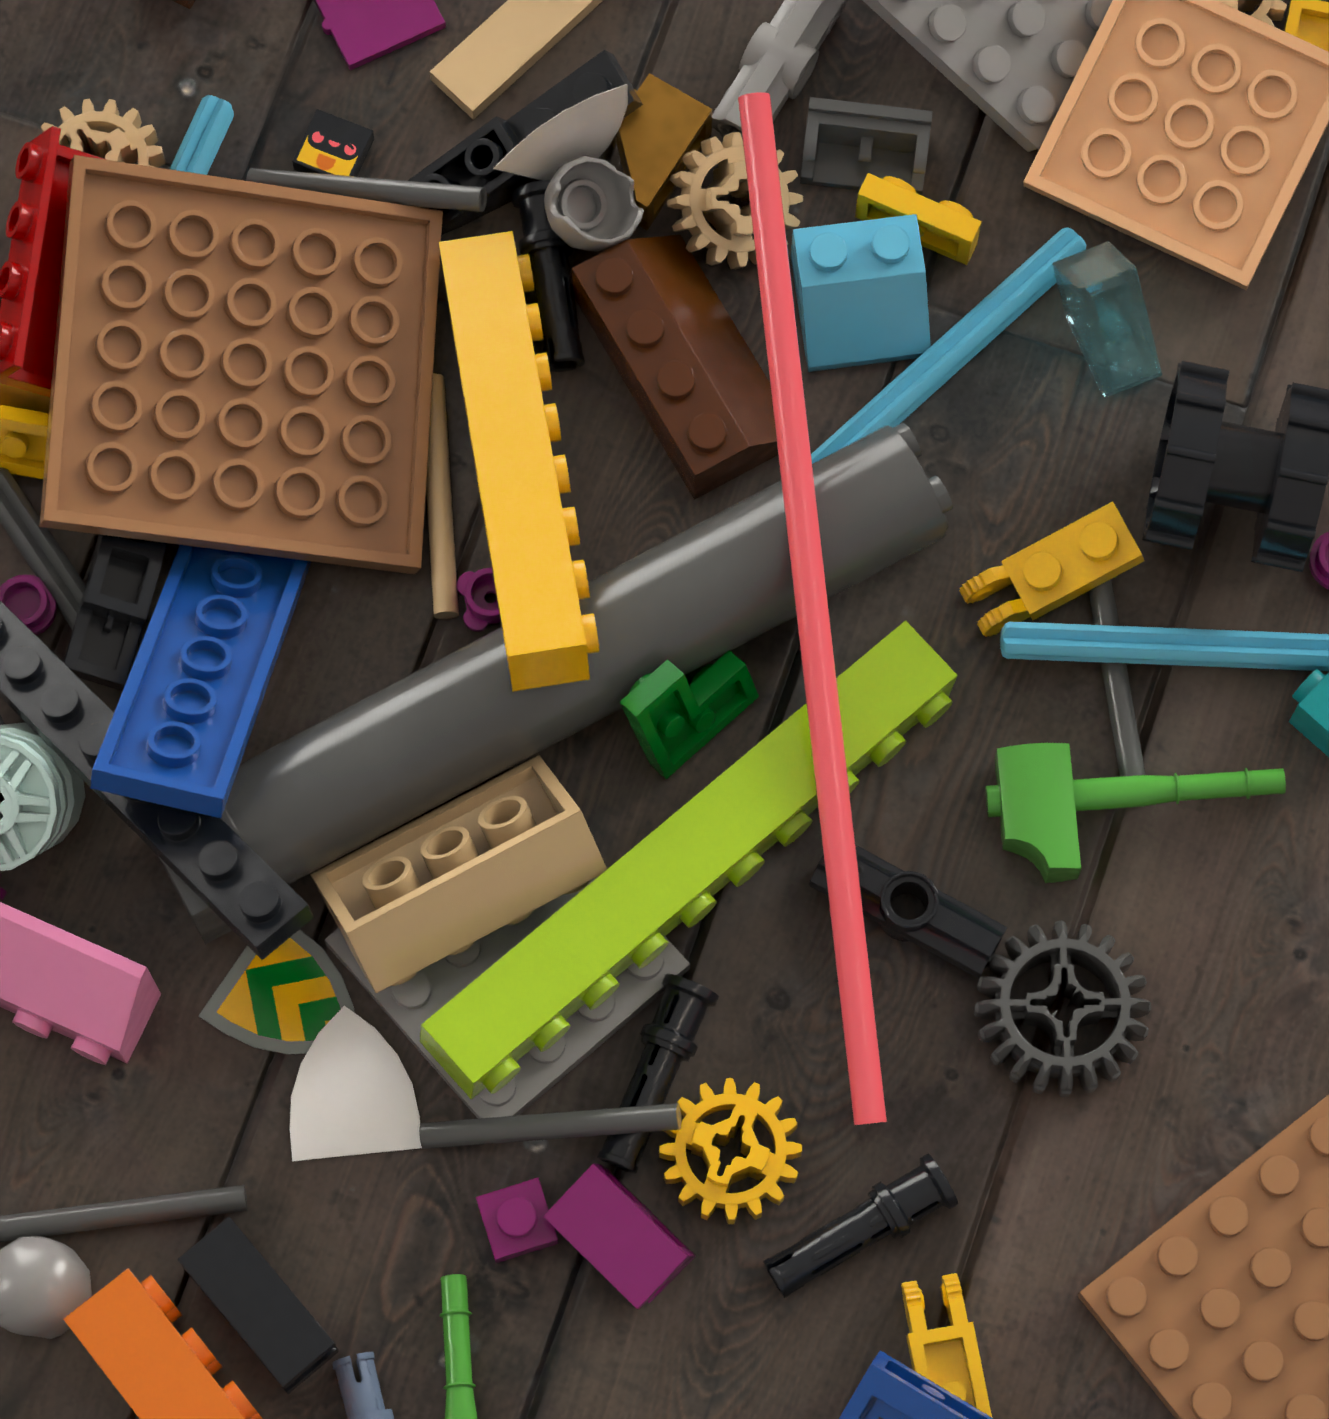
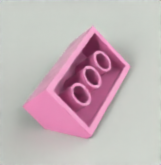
[0,902,161,1065]

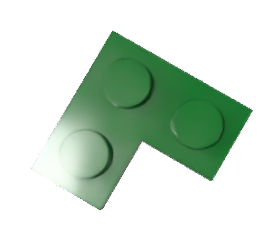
[620,650,759,779]

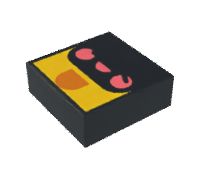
[292,109,374,177]

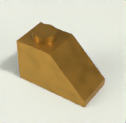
[617,73,712,230]

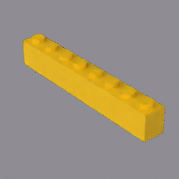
[439,231,600,692]

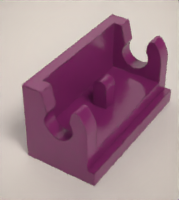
[543,1164,696,1310]

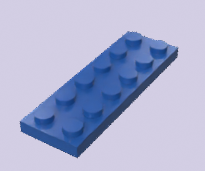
[90,545,311,818]

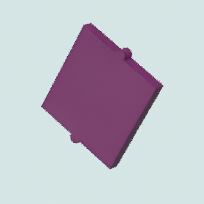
[314,0,446,71]

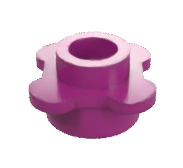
[457,568,501,632]

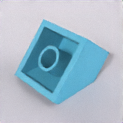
[790,214,931,372]

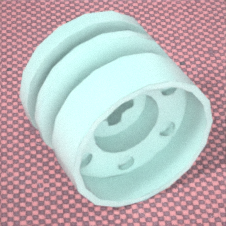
[0,723,85,871]

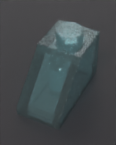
[1052,241,1162,397]

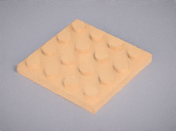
[1023,0,1329,290]

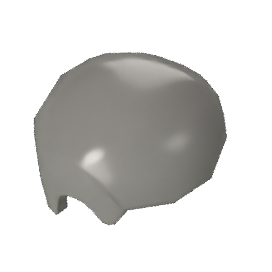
[544,156,644,252]
[0,1236,92,1339]

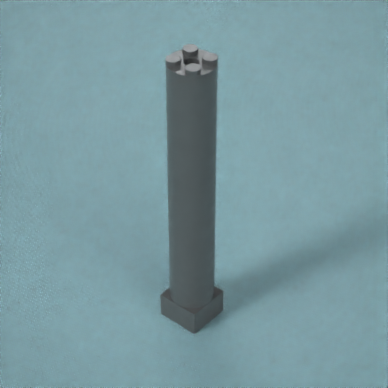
[158,423,953,945]

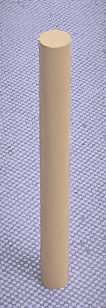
[426,373,459,619]

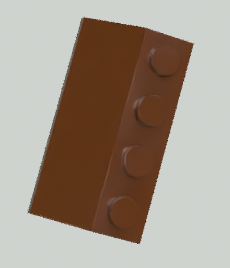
[572,235,778,500]

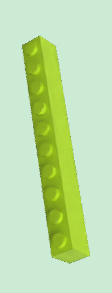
[419,620,958,1100]

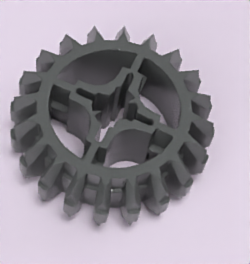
[974,920,1151,1097]

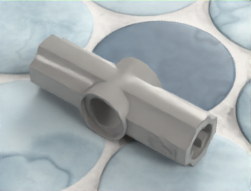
[712,0,847,139]

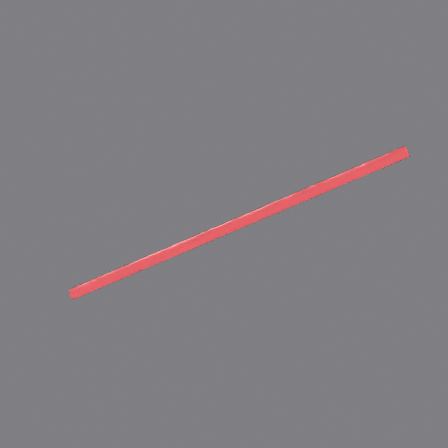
[738,92,887,1125]

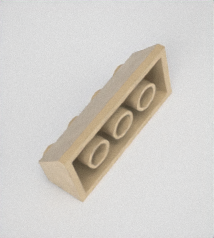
[310,755,607,993]

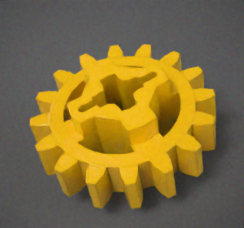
[659,1078,802,1224]

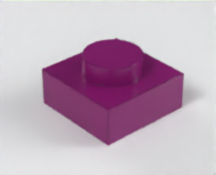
[476,1177,559,1263]

